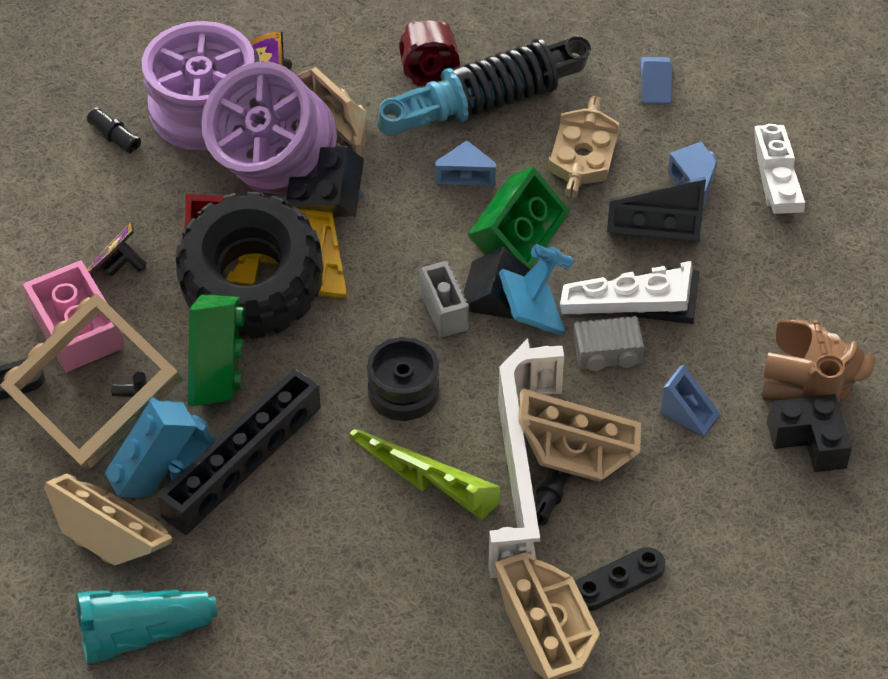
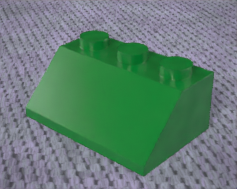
[467,167,570,269]
[188,295,245,407]

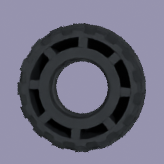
[175,192,323,339]

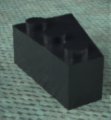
[607,177,706,241]

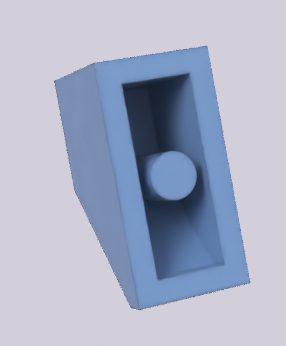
[668,142,717,208]

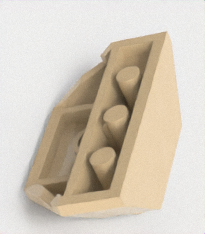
[297,67,368,157]
[518,389,641,482]
[44,474,173,566]
[494,552,600,679]

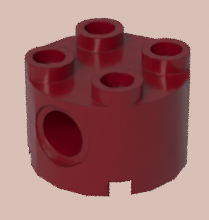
[399,21,460,86]

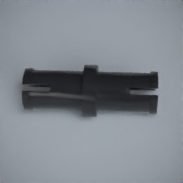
[87,107,141,154]
[534,469,571,526]

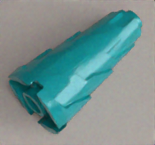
[76,589,217,664]

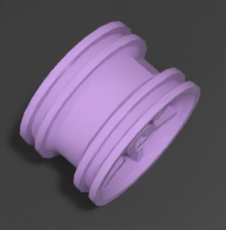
[142,21,255,151]
[201,62,337,196]

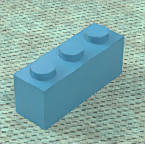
[105,401,197,497]

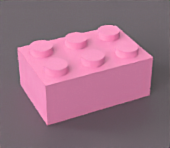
[23,260,124,373]

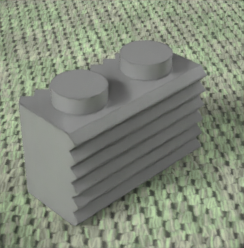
[419,261,469,338]
[573,316,644,371]

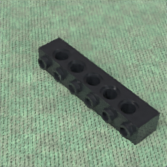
[157,368,321,535]

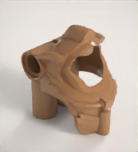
[762,319,876,406]

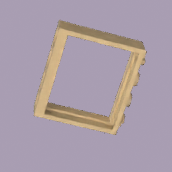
[0,293,183,472]

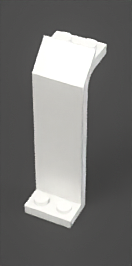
[489,338,564,578]

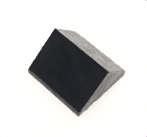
[463,246,530,319]

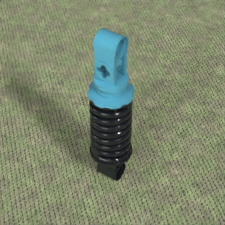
[377,36,591,136]

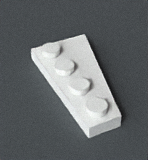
[560,261,693,315]

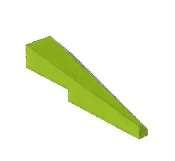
[349,429,500,520]

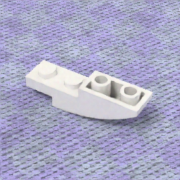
[754,124,805,214]

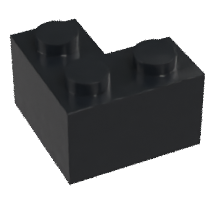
[286,146,364,217]
[767,394,852,472]

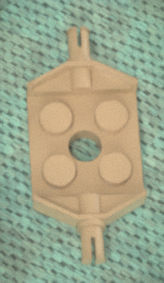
[548,96,619,198]

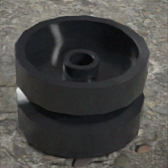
[367,337,439,421]

